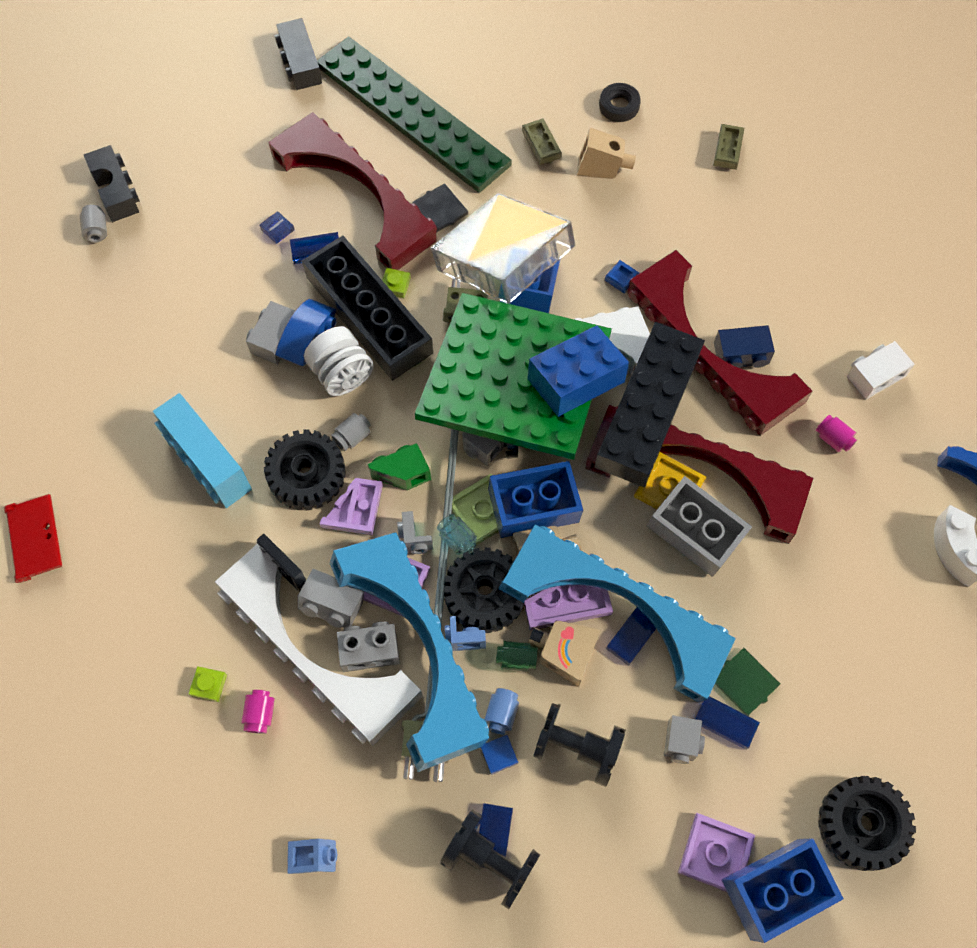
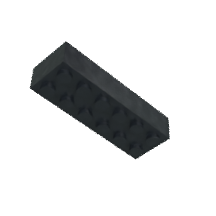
[302,235,434,381]
[594,322,705,488]

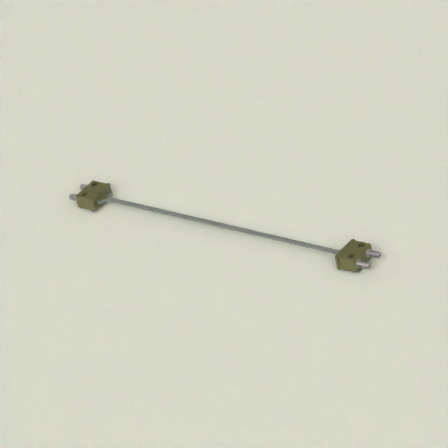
[401,276,488,782]

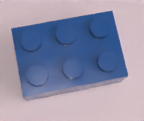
[527,326,629,417]
[488,461,583,538]
[721,838,844,943]

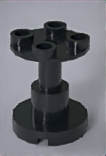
[533,703,626,787]
[440,809,541,909]

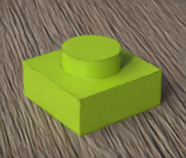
[382,268,411,299]
[189,666,227,702]

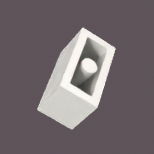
[847,341,915,400]

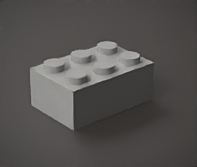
[647,476,752,577]

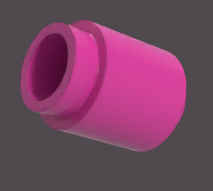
[816,414,857,453]
[241,690,275,734]

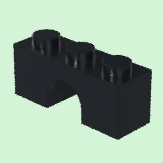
[83,145,140,222]

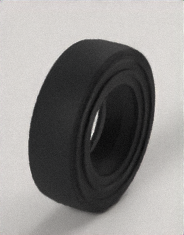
[599,83,641,122]

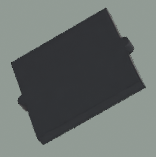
[412,183,469,233]

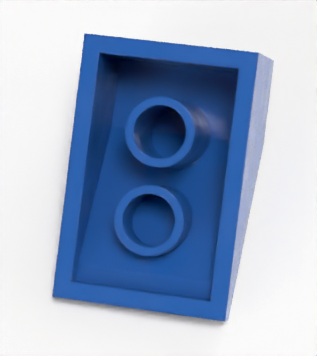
[500,249,560,313]

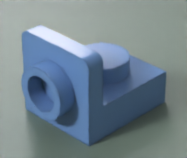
[445,616,486,651]
[287,839,337,874]

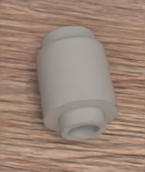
[80,205,107,243]
[331,413,371,451]

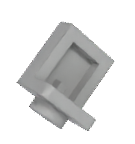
[397,511,433,554]

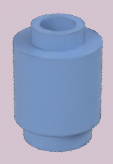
[484,688,519,735]

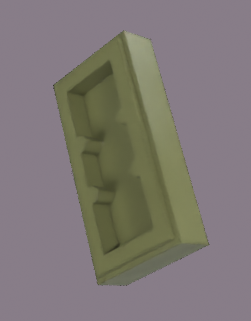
[522,118,562,165]
[713,124,744,170]

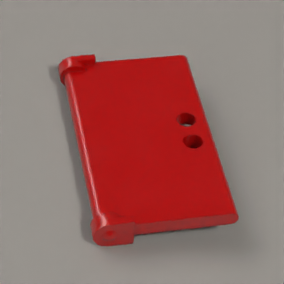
[4,494,62,583]

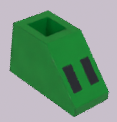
[368,443,431,491]

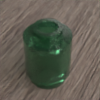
[496,641,538,672]

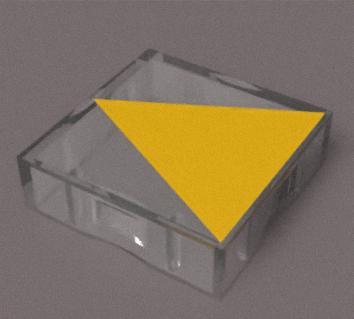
[431,193,576,304]

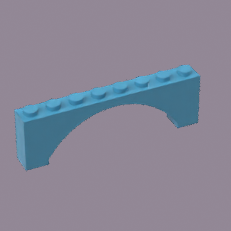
[499,525,736,703]
[330,532,489,772]

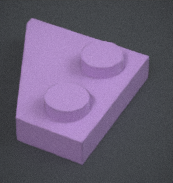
[320,478,383,535]

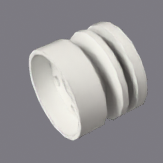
[304,327,374,396]

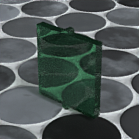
[715,648,781,717]

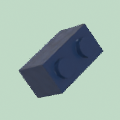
[714,325,775,368]

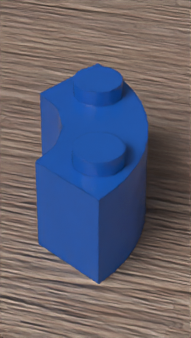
[275,299,336,366]

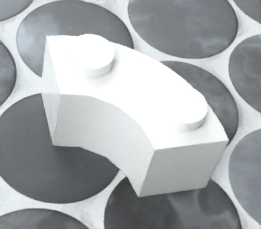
[934,505,977,587]

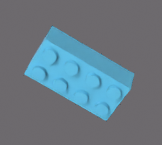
[153,393,252,508]

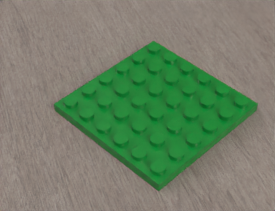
[415,293,612,460]

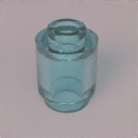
[437,514,477,555]

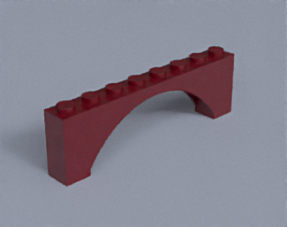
[268,112,437,270]
[628,250,813,436]
[585,405,814,544]

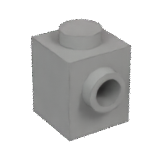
[462,432,504,466]
[664,715,705,764]

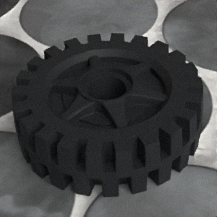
[264,429,346,511]
[444,547,524,633]
[818,776,916,871]

